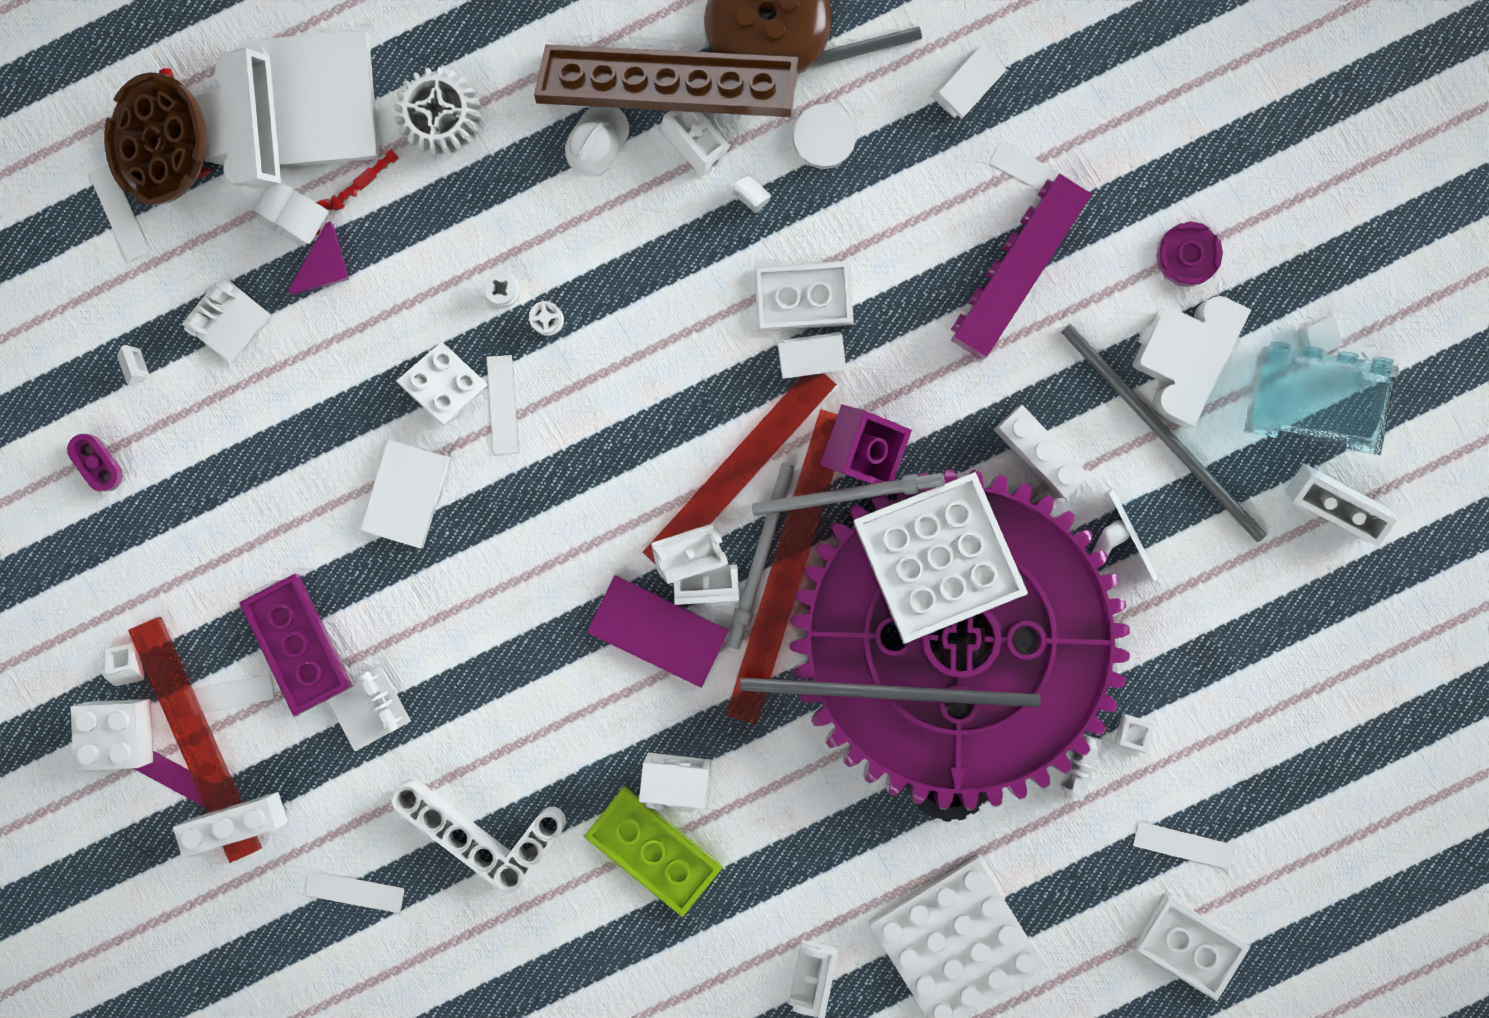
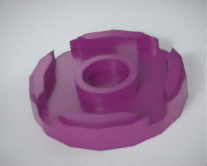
[1156,221,1223,287]

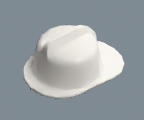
[565,107,629,176]

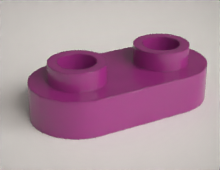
[67,434,123,492]

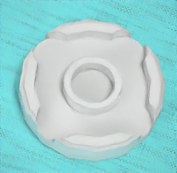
[793,103,857,169]

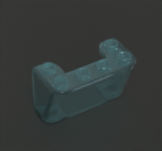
[1243,342,1399,455]

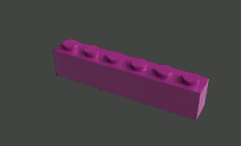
[950,173,1092,361]

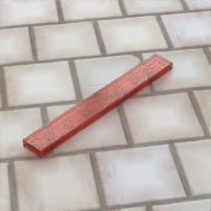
[642,373,837,564]
[128,617,262,863]

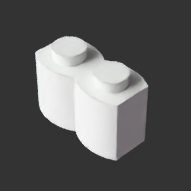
[252,183,329,245]

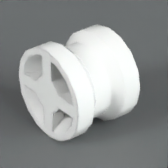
[484,272,520,307]
[529,301,564,336]

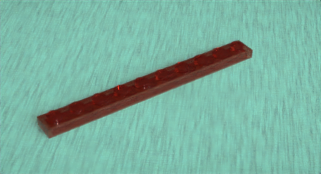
[726,409,838,725]

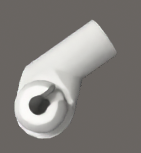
[1092,520,1131,556]

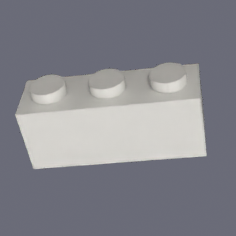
[993,405,1090,498]
[1285,463,1398,547]
[173,792,288,858]

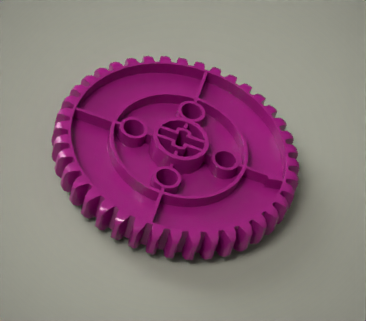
[789,469,1130,810]

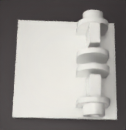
[182,275,271,364]
[396,342,488,425]
[327,666,411,751]
[1025,734,1103,801]

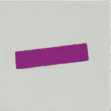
[133,751,216,807]

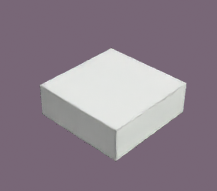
[1114,713,1156,754]

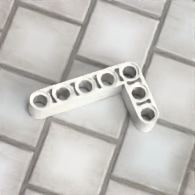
[391,780,566,893]

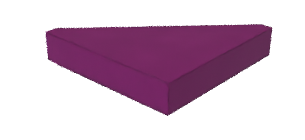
[289,221,349,296]

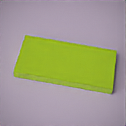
[584,786,723,918]

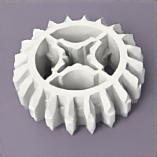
[394,67,481,156]

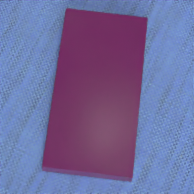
[239,573,353,717]
[587,575,729,688]

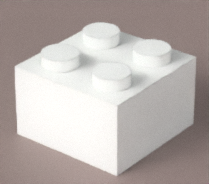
[71,699,153,771]
[639,752,711,813]

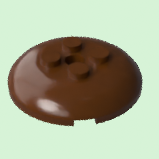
[704,0,832,75]
[104,72,207,205]

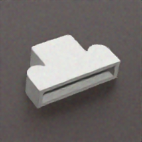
[194,48,281,189]
[1133,296,1251,428]

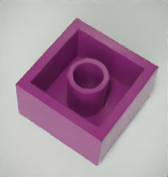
[820,404,912,484]

